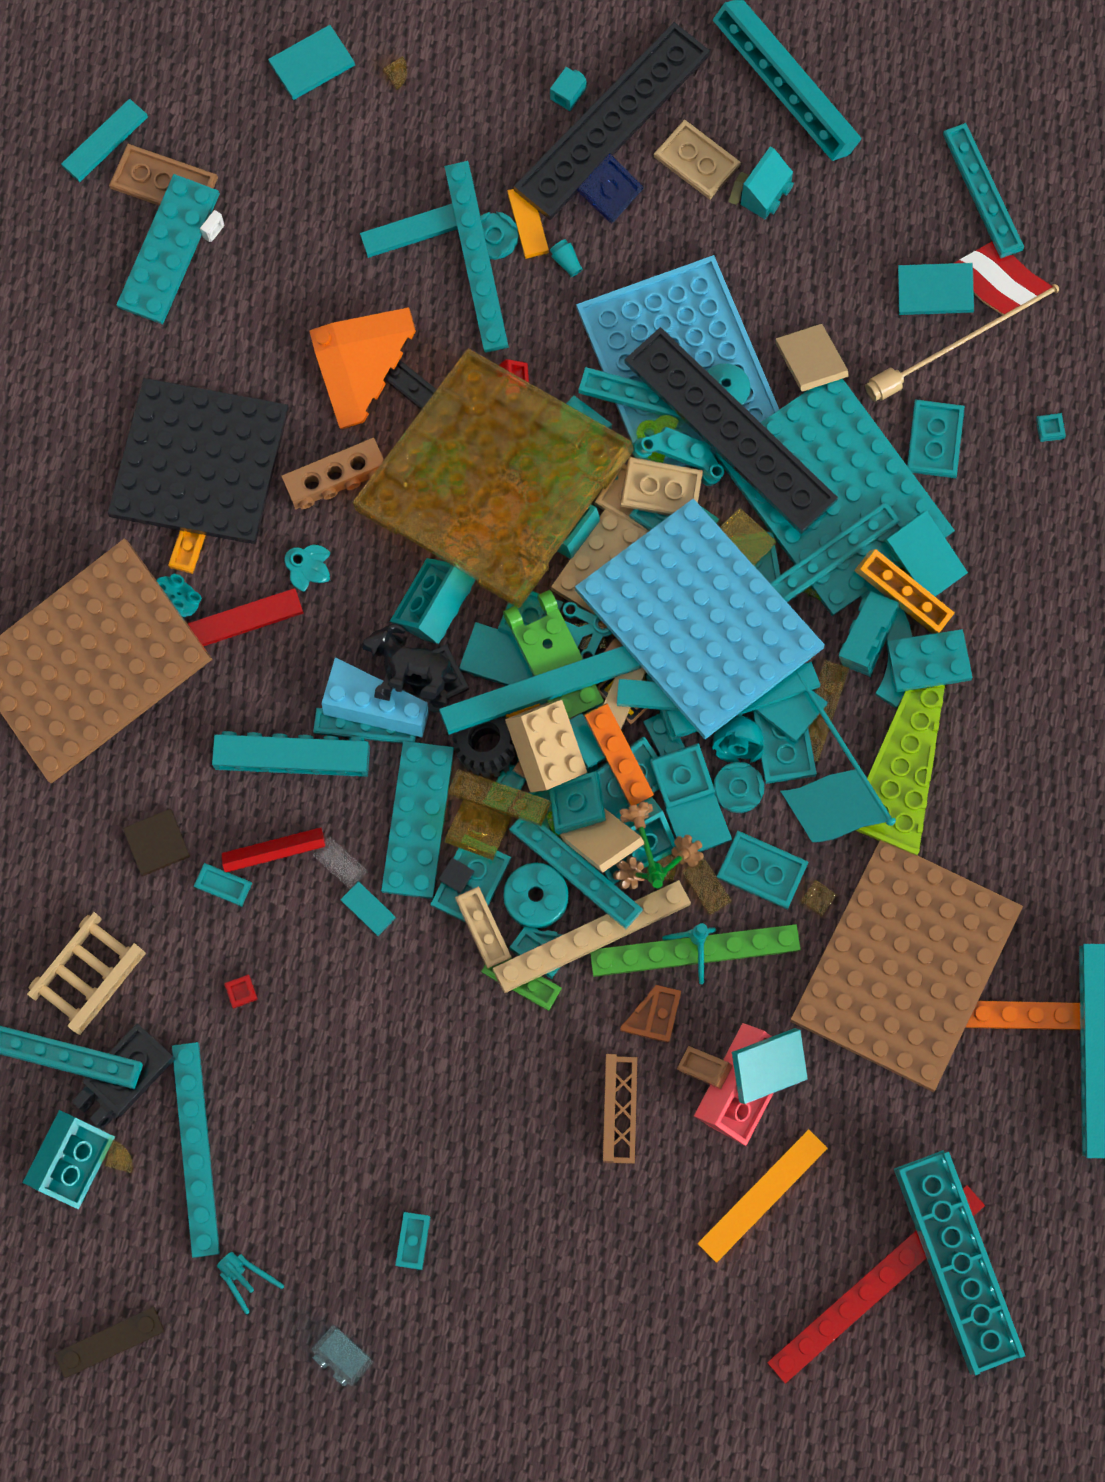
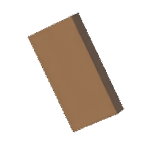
[677,1046,733,1089]

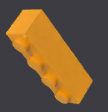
[854,549,955,634]

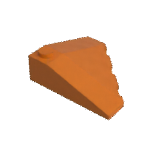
[309,307,416,429]

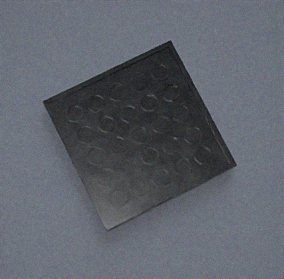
[108,378,289,545]

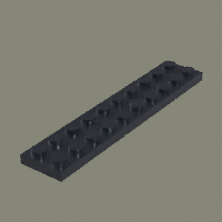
[514,22,710,220]
[624,327,838,534]

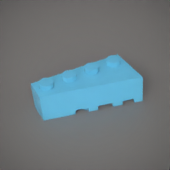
[322,657,429,737]

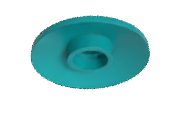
[707,364,750,405]

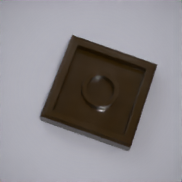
[123,809,190,877]

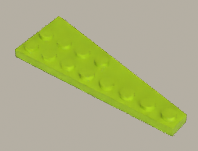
[855,685,945,855]

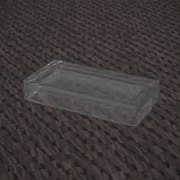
[313,837,368,890]

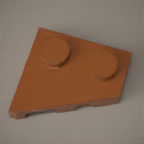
[620,985,681,1043]

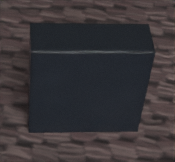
[439,858,475,894]

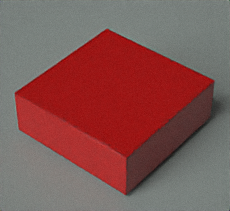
[224,974,258,1009]

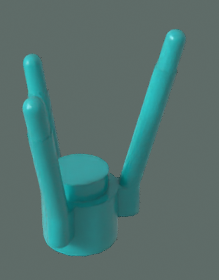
[217,1252,284,1314]

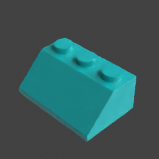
[390,558,475,644]
[604,797,676,884]
[22,1110,115,1209]

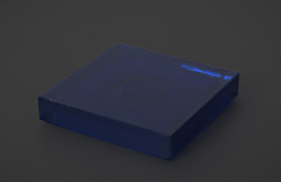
[576,153,644,224]

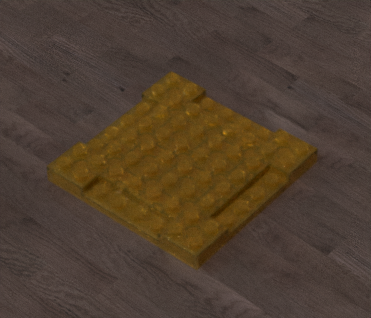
[352,348,634,608]

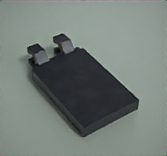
[72,1023,175,1130]

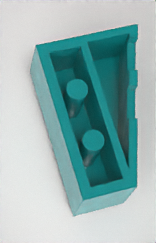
[839,591,900,677]

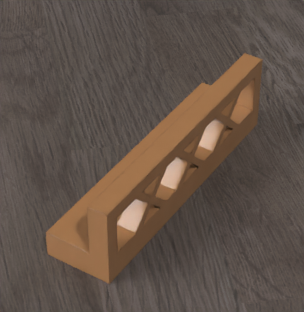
[603,1054,637,1164]

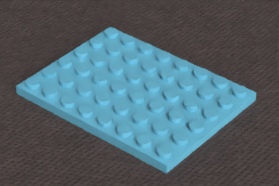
[576,255,779,468]
[575,498,825,739]

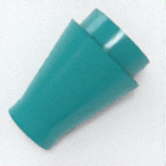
[550,239,583,277]

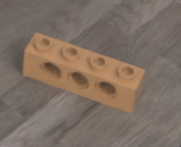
[282,438,387,509]

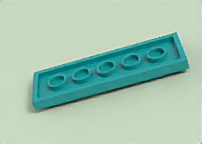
[116,174,220,325]
[381,741,454,899]

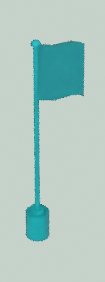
[781,669,896,842]

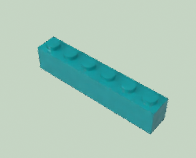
[212,731,370,777]

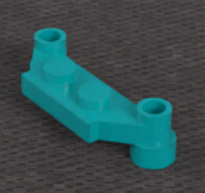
[631,427,724,486]

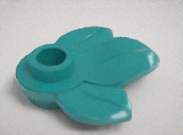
[284,545,330,592]

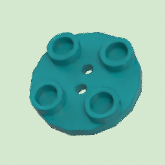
[156,574,202,617]

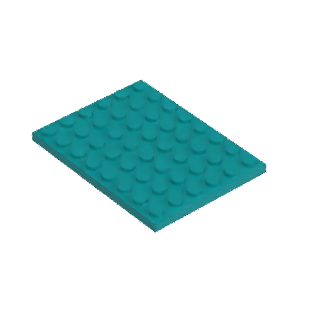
[715,378,955,616]

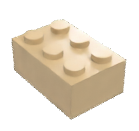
[505,700,587,792]

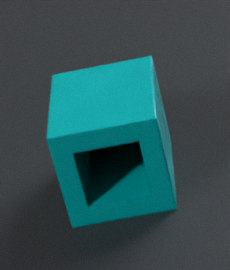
[550,67,586,111]

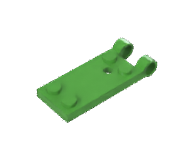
[503,590,604,719]

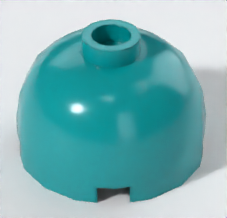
[712,716,764,763]

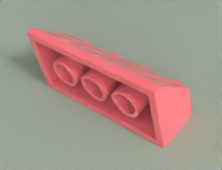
[694,1023,774,1146]

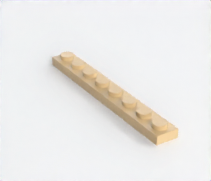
[493,880,691,993]

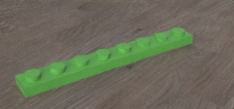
[590,924,800,977]

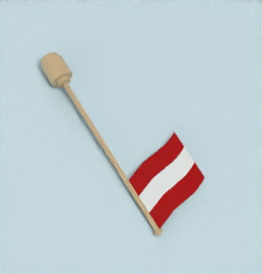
[865,242,1059,401]

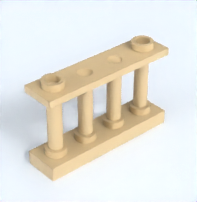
[27,912,146,1035]

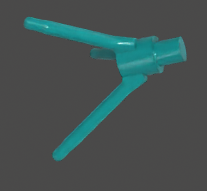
[662,923,716,984]

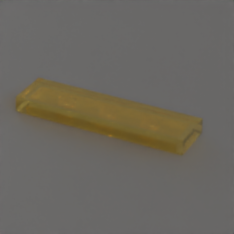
[808,660,849,762]
[448,769,551,826]

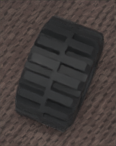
[452,715,518,778]

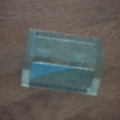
[311,1325,375,1387]

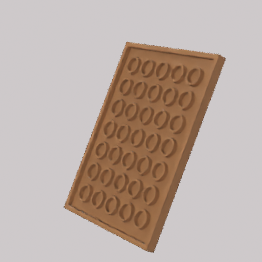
[0,539,212,783]
[790,840,1023,1092]

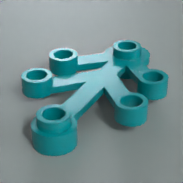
[521,602,612,658]

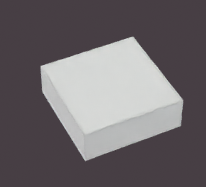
[200,210,225,242]

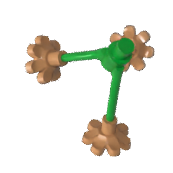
[613,802,704,890]

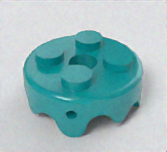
[503,863,568,929]

